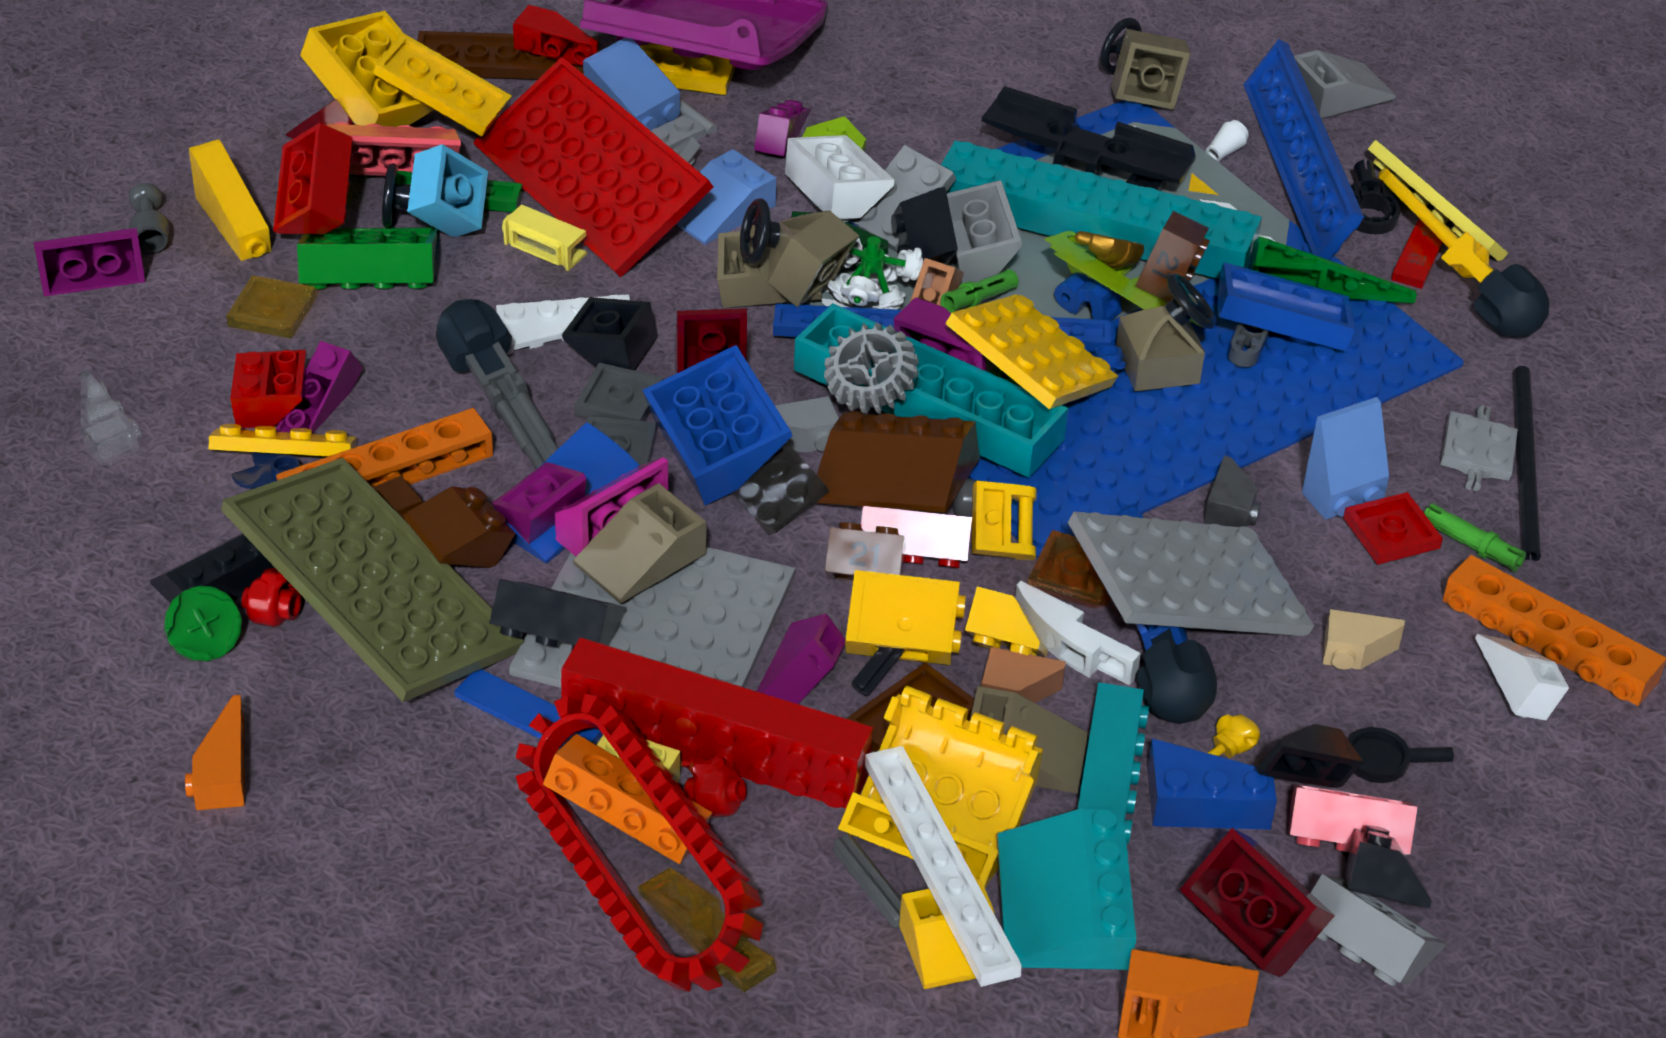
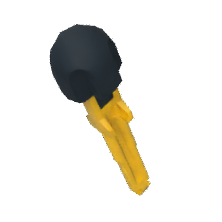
[1379,169,1549,338]

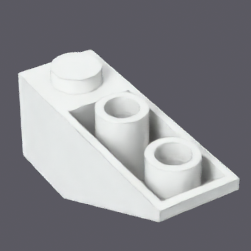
[1475,634,1569,720]

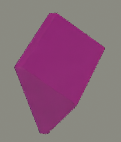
[492,462,587,544]

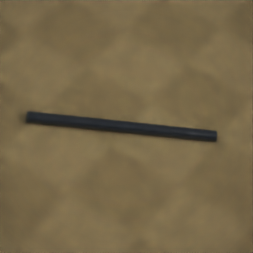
[1513,366,1541,561]

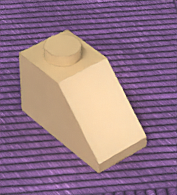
[1323,609,1405,670]

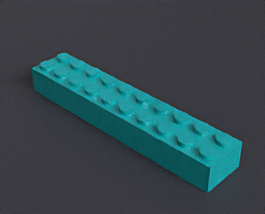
[941,140,1262,279]

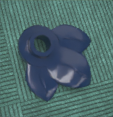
[231,452,302,490]

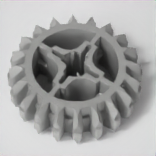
[824,322,919,415]

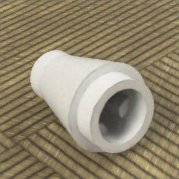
[1206,120,1249,162]

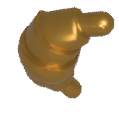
[1074,231,1144,269]

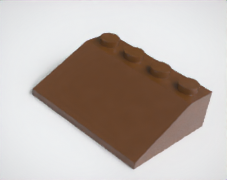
[810,411,980,513]

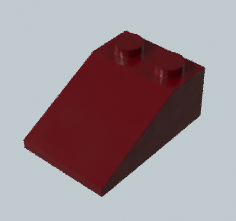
[675,308,747,374]

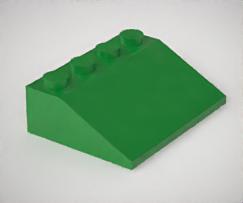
[297,227,438,289]

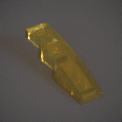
[638,867,777,992]

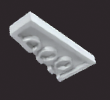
[496,294,630,355]

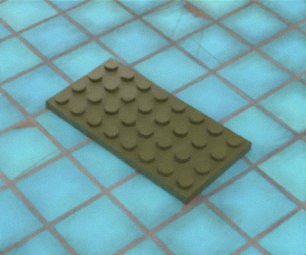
[221,458,524,702]

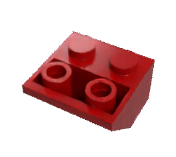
[230,350,307,428]

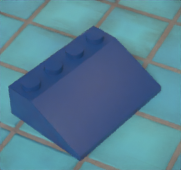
[642,345,793,506]

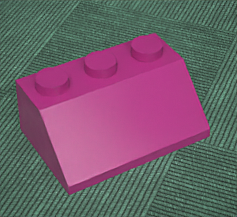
[555,457,668,556]

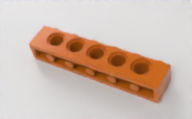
[276,408,493,487]
[1443,555,1666,706]

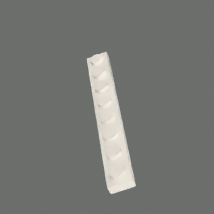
[865,746,1022,987]

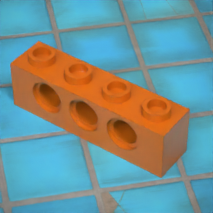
[543,734,713,864]

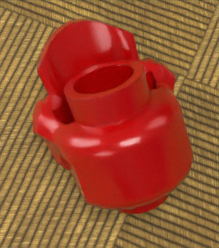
[241,568,304,627]
[680,756,746,818]

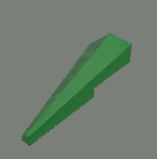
[1249,236,1417,303]

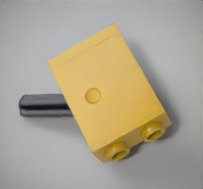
[845,570,966,697]

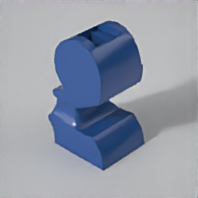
[1054,272,1121,320]

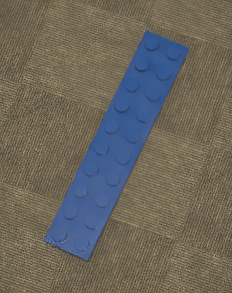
[1243,39,1364,260]

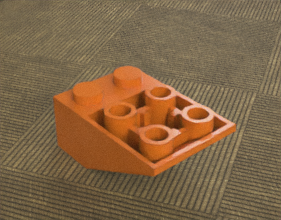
[1118,949,1259,1038]

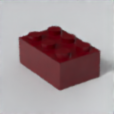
[1180,828,1335,977]

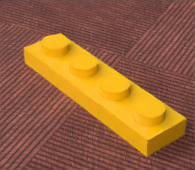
[209,424,357,456]

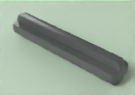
[833,834,901,928]

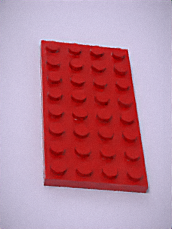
[473,57,714,278]

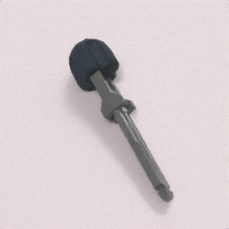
[436,299,559,469]

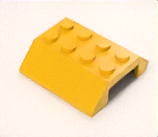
[838,686,1043,888]

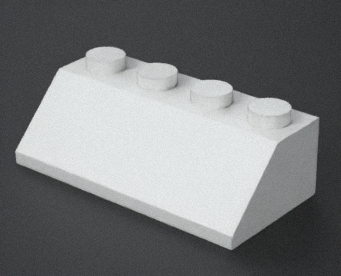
[785,135,894,222]

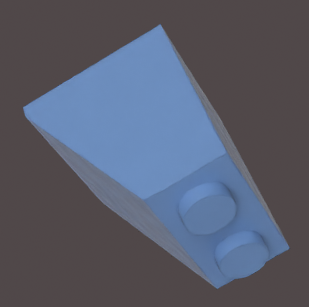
[583,37,680,131]

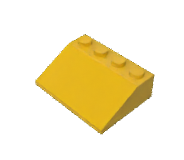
[300,10,435,127]

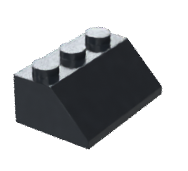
[150,533,276,603]
[489,579,626,651]

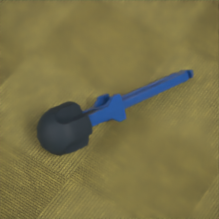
[1117,505,1217,724]

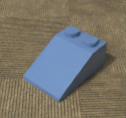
[675,149,776,245]
[1302,397,1389,520]

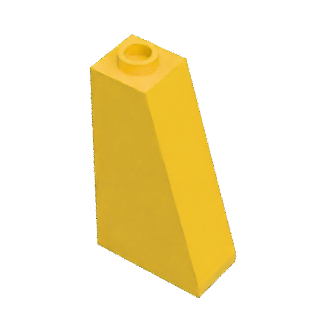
[189,139,271,261]

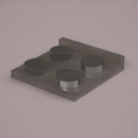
[732,442,829,536]

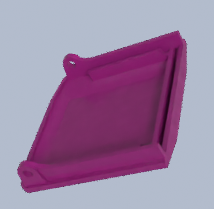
[580,0,828,70]

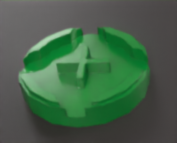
[163,586,242,662]

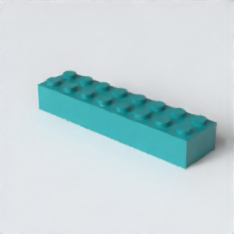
[794,303,1068,478]

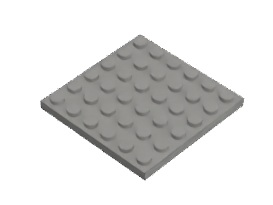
[509,547,796,688]

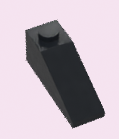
[1257,724,1363,788]

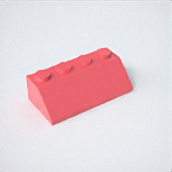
[326,122,461,176]

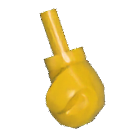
[1208,714,1260,759]

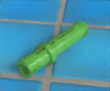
[940,269,1019,313]
[1424,503,1526,572]

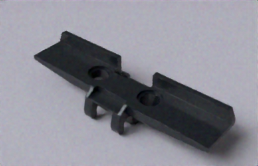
[981,86,1196,184]

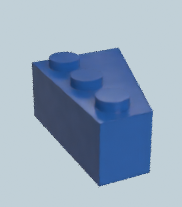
[1147,738,1277,830]

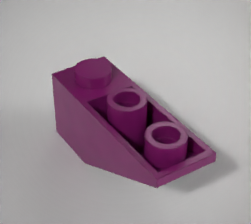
[754,100,811,156]
[276,341,363,434]
[757,613,845,704]

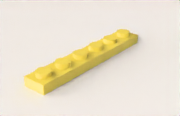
[1368,140,1508,261]

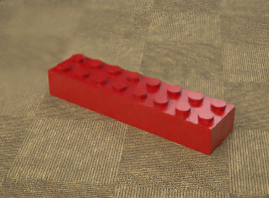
[561,637,873,808]

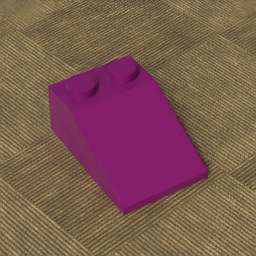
[894,297,986,371]

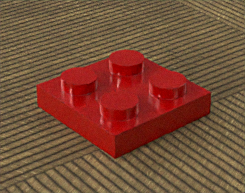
[1343,492,1443,565]

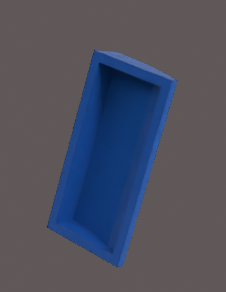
[1218,262,1355,351]
[495,422,640,564]

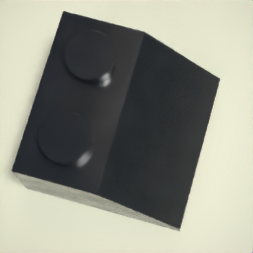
[891,187,958,265]
[562,297,658,370]
[1344,825,1432,909]

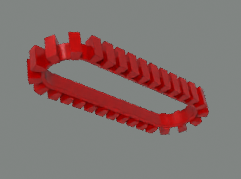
[515,694,763,992]

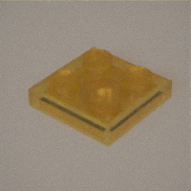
[226,275,316,338]

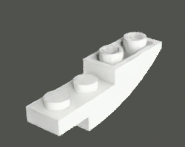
[1015,581,1141,685]

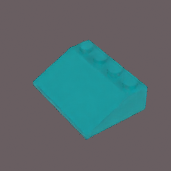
[997,808,1137,970]

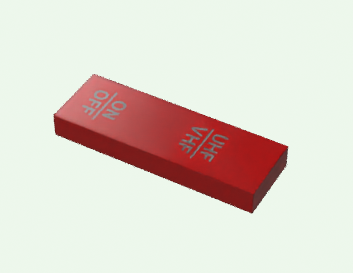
[1391,219,1449,289]

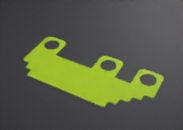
[1044,231,1201,327]

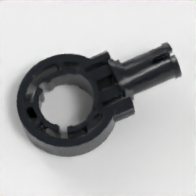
[1351,160,1401,235]

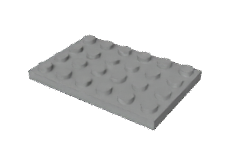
[1068,511,1315,636]

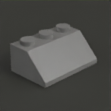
[947,180,1022,283]
[1311,874,1447,986]

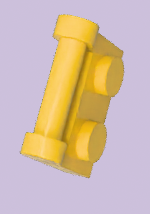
[972,480,1037,560]

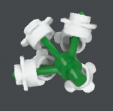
[828,236,923,309]

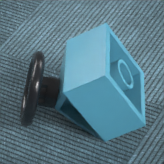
[382,144,488,237]

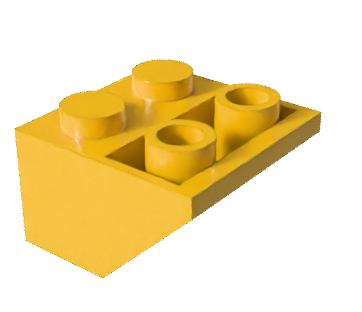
[965,586,1048,657]
[899,878,995,989]

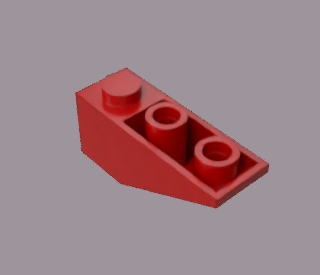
[513,5,598,66]

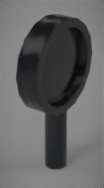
[1348,727,1454,783]

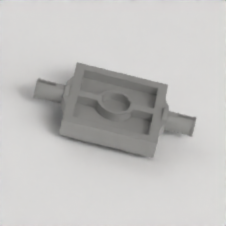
[1440,405,1518,491]

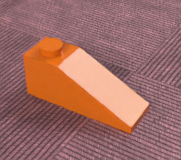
[185,695,245,810]

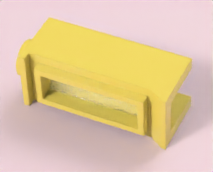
[502,205,587,271]

